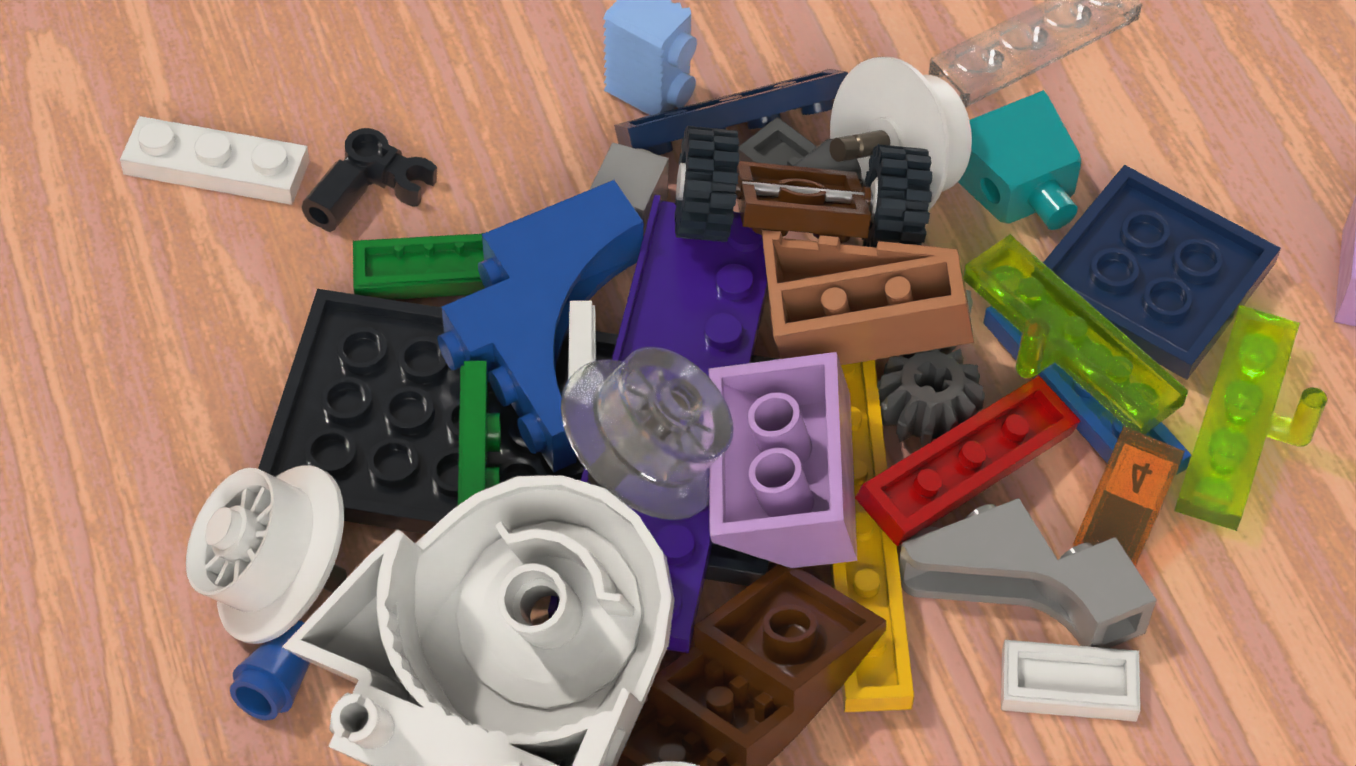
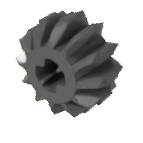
[877,349,985,447]

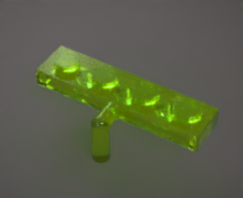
[963,234,1189,438]
[1174,305,1327,531]

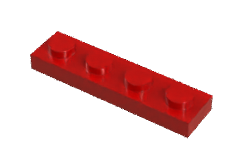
[855,376,1081,546]

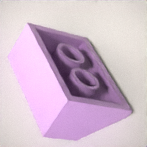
[709,352,858,568]

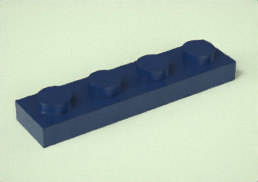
[614,69,848,155]

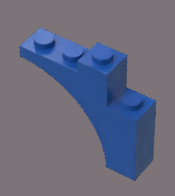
[437,180,644,472]

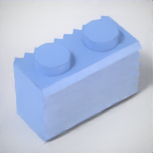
[603,0,697,115]

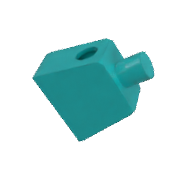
[958,90,1082,230]

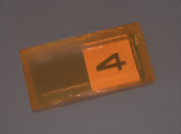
[1073,426,1185,567]

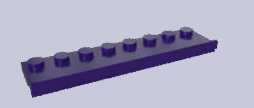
[548,195,768,653]

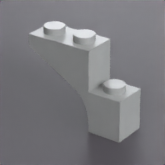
[899,498,1157,648]

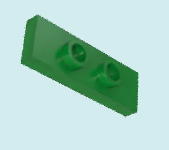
[353,233,485,300]
[458,361,501,505]

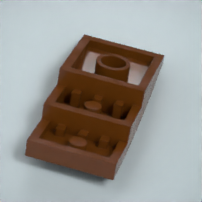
[616,564,886,766]

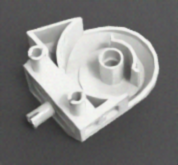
[283,475,675,766]

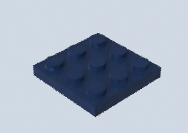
[1030,164,1281,380]

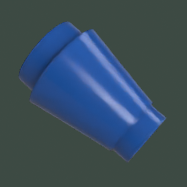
[230,620,310,721]

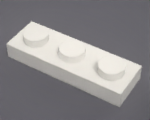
[120,116,310,205]

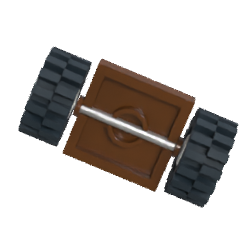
[675,126,932,248]

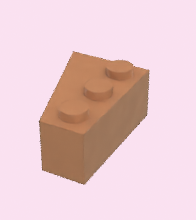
[762,230,974,365]

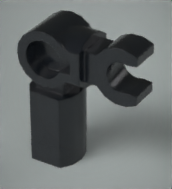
[302,128,437,232]

